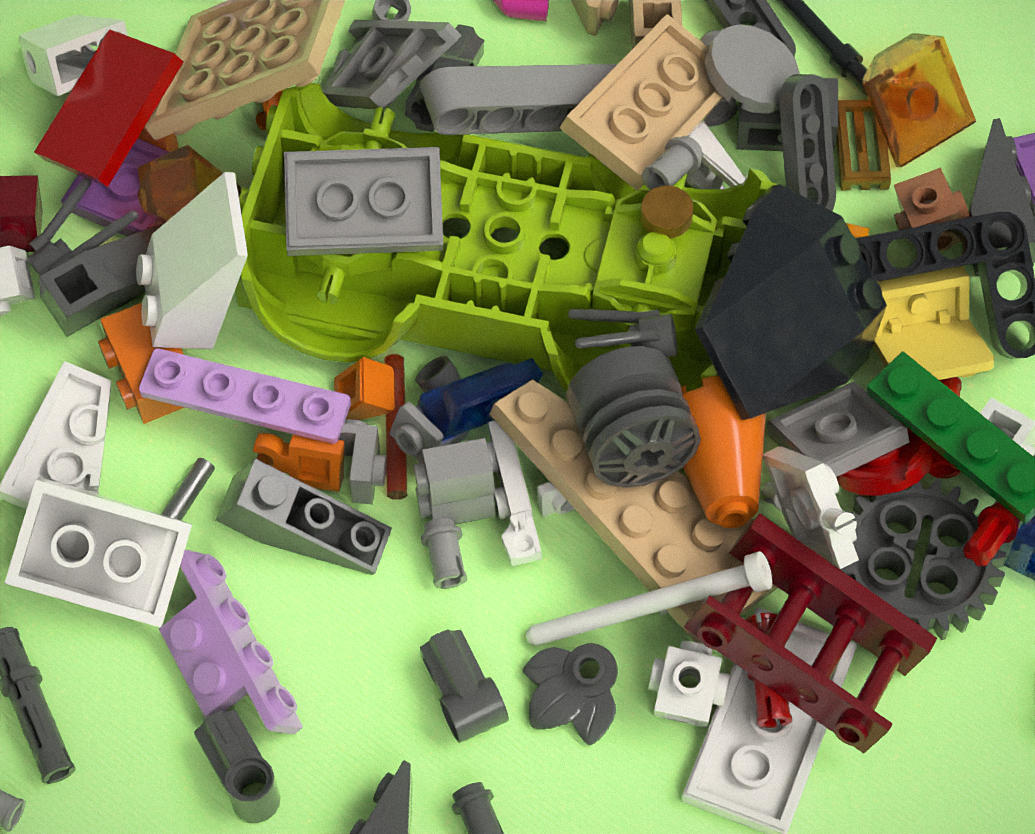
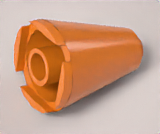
[681,376,766,528]

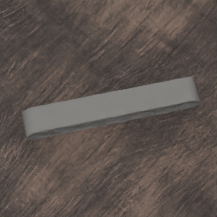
[420,64,738,135]

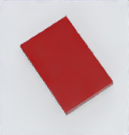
[34,29,184,187]

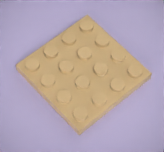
[145,0,345,140]

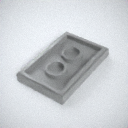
[284,147,443,256]

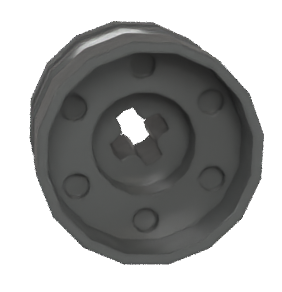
[566,346,701,488]

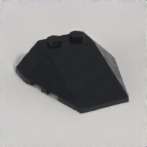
[695,184,887,420]

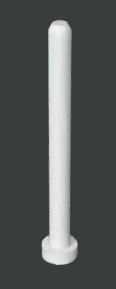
[526,551,772,646]

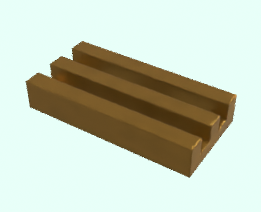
[836,99,891,191]

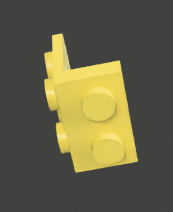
[873,266,994,380]

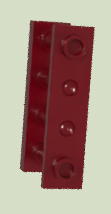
[684,513,937,754]

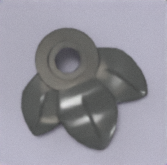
[522,643,618,746]

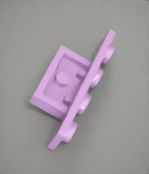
[139,349,351,444]
[159,550,303,734]

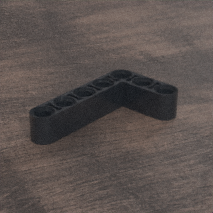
[856,212,1035,359]

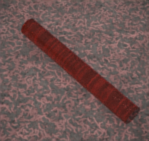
[384,354,408,500]

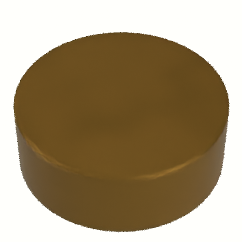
[641,185,693,238]

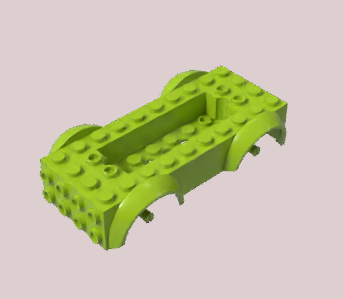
[235,83,777,392]

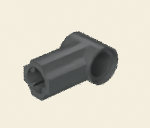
[420,629,509,743]
[194,710,281,823]

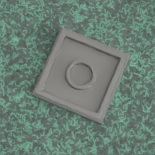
[766,381,910,477]

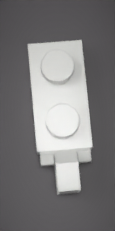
[486,421,542,566]

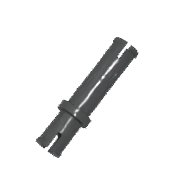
[0,626,76,784]

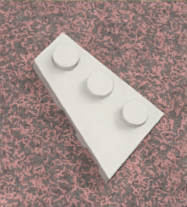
[0,361,111,510]

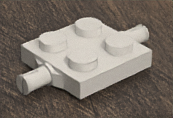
[761,446,859,569]

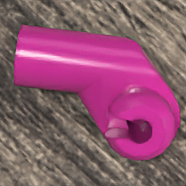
[493,0,549,22]

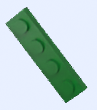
[867,351,1035,525]

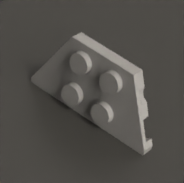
[322,20,461,109]

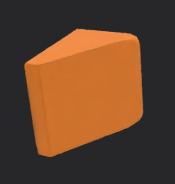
[334,357,395,420]

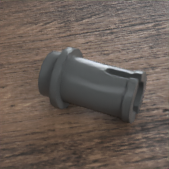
[451,782,504,834]

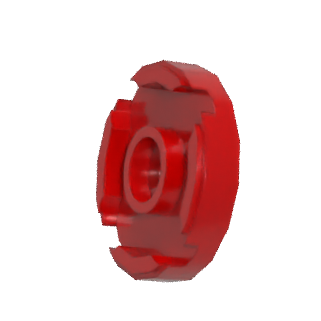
[836,418,934,496]

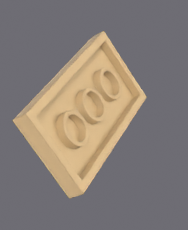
[560,14,724,190]

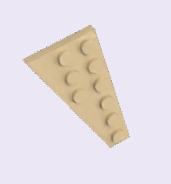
[490,380,778,644]

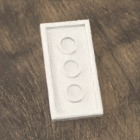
[681,607,857,834]

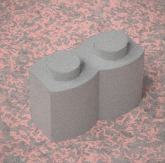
[413,438,495,525]

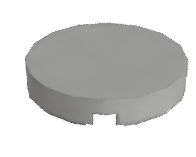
[704,25,800,114]

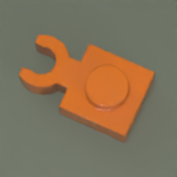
[253,433,344,492]

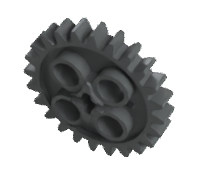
[840,478,1007,640]

